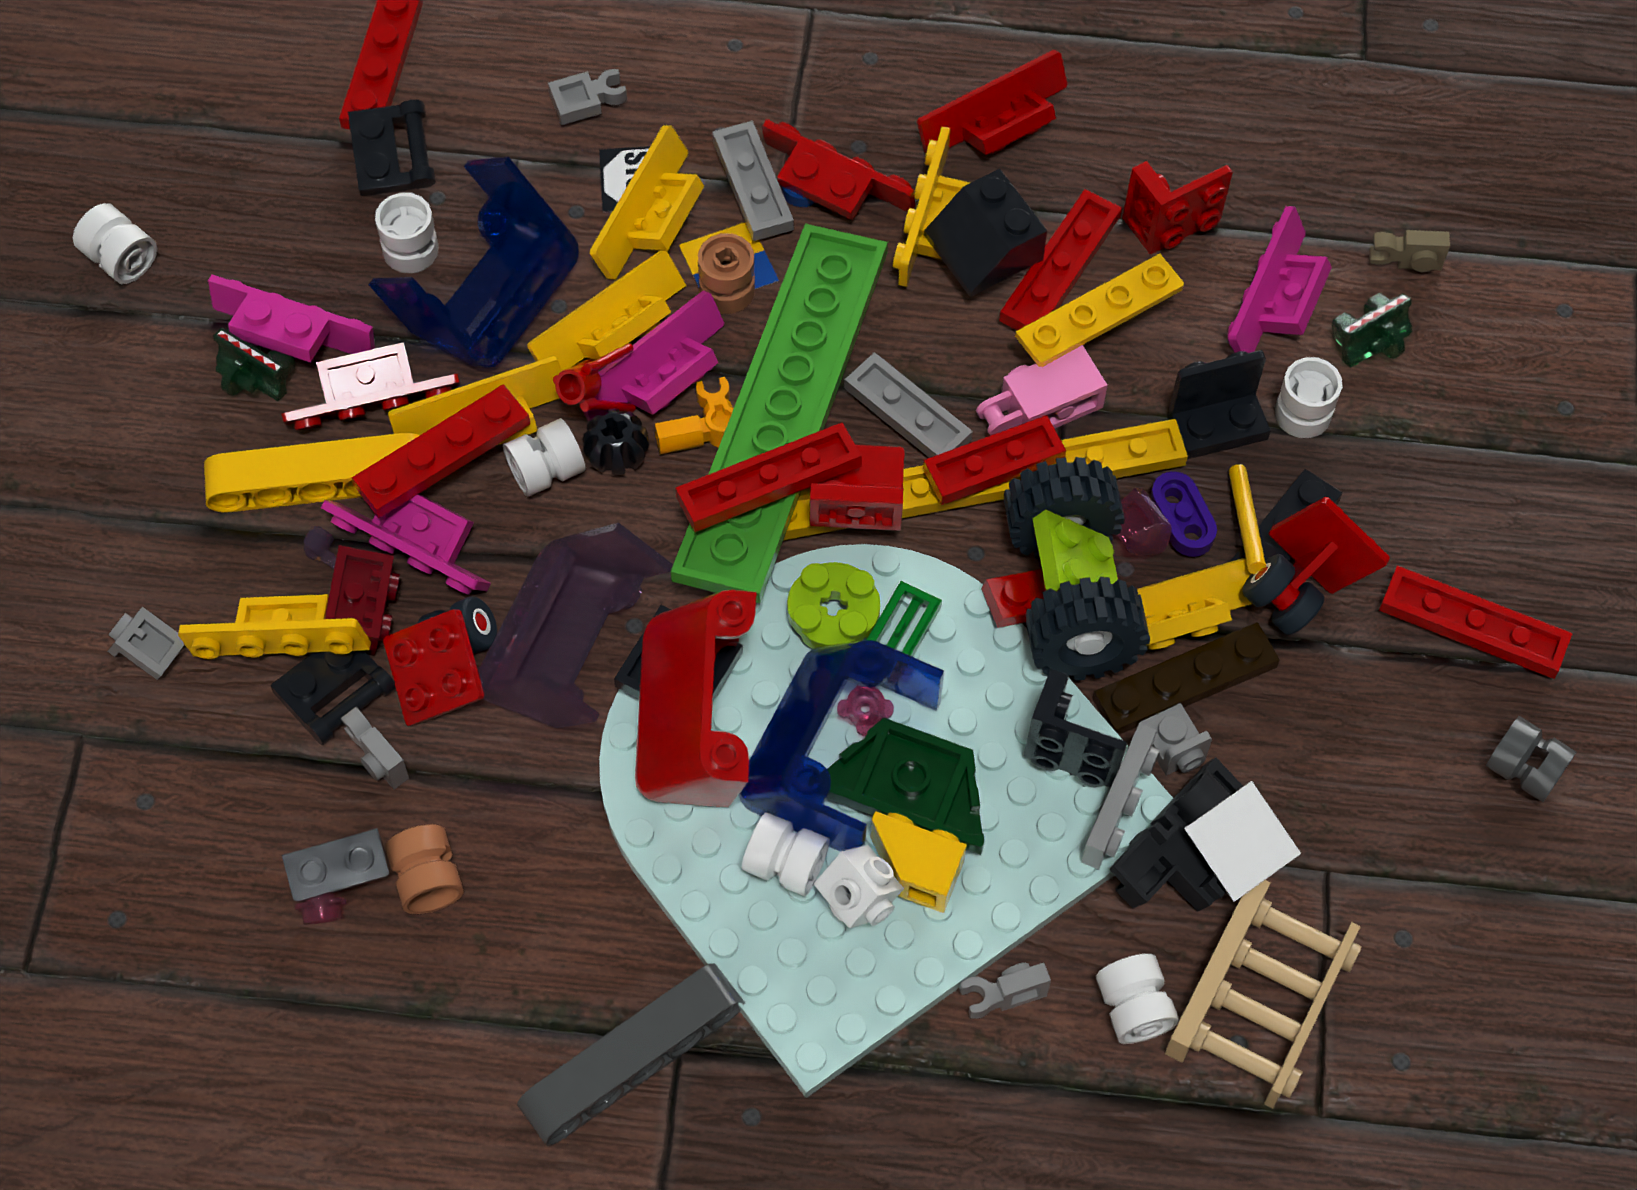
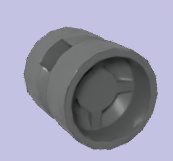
[1486,716,1577,802]

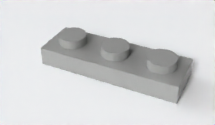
[712,121,794,241]
[844,352,973,458]
[1081,722,1160,870]

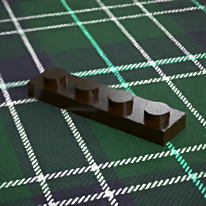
[1092,622,1280,735]

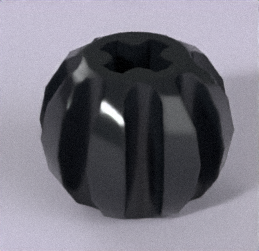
[582,409,649,476]

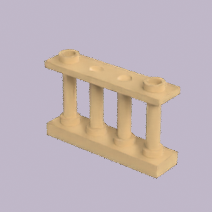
[1165,880,1362,1109]

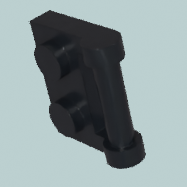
[348,100,436,197]
[270,650,396,746]

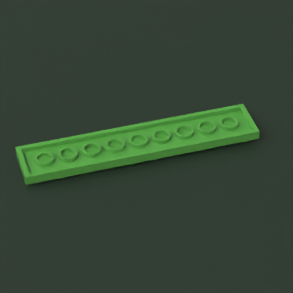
[671,224,888,604]

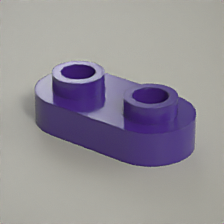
[1150,471,1217,557]

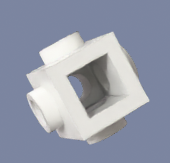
[814,845,904,928]

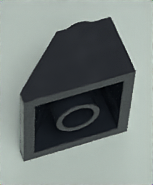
[924,168,1048,297]

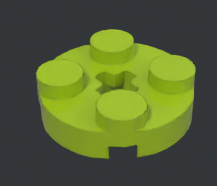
[787,562,880,653]

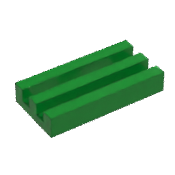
[858,581,942,681]

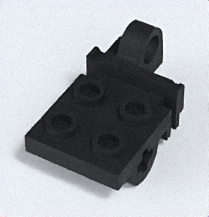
[1109,757,1244,912]

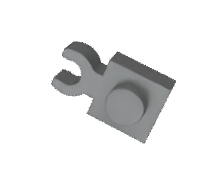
[548,69,627,125]
[341,707,409,789]

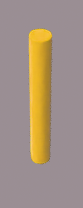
[1229,464,1266,574]

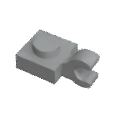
[959,963,1051,1019]

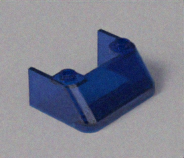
[368,157,579,367]
[739,640,944,852]

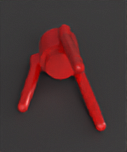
[553,344,636,412]

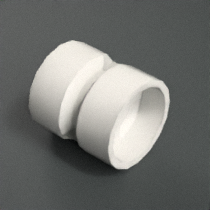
[375,193,438,273]
[73,203,157,284]
[1275,357,1342,438]
[503,418,586,497]
[742,812,830,896]
[1096,954,1179,1044]

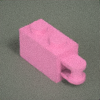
[976,345,1108,436]

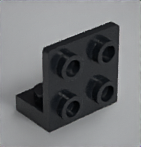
[1167,350,1271,460]
[1024,669,1127,787]

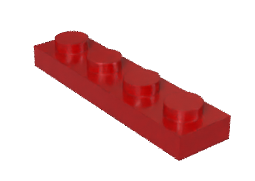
[339,0,423,130]
[999,189,1122,331]
[351,384,530,518]
[675,422,862,532]
[1379,565,1573,679]

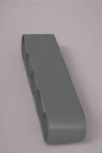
[517,963,745,1146]

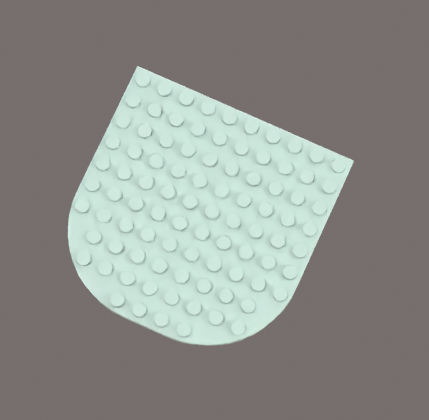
[599,544,1173,1098]

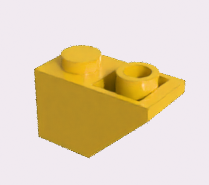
[870,811,967,913]

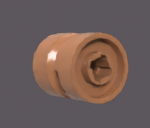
[698,233,755,314]
[385,824,464,914]

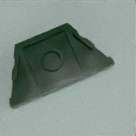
[808,718,985,855]

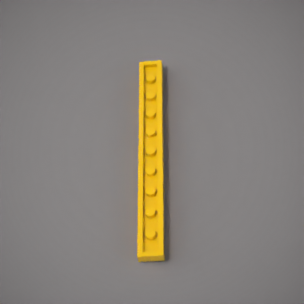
[784,419,1188,540]

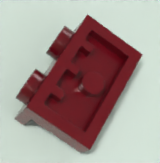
[325,545,400,656]

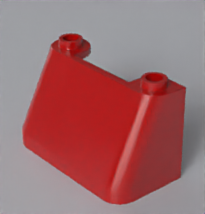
[635,590,756,807]

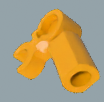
[654,377,734,454]

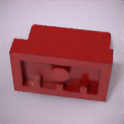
[1122,161,1233,255]
[810,445,905,531]

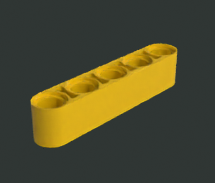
[204,433,419,512]

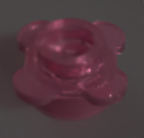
[837,682,894,736]
[294,892,347,925]

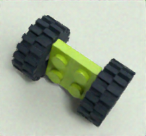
[1004,457,1150,680]

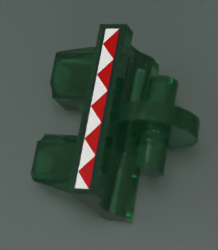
[1332,292,1413,368]
[213,328,296,401]

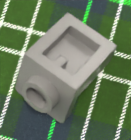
[107,607,185,680]
[1140,703,1212,775]

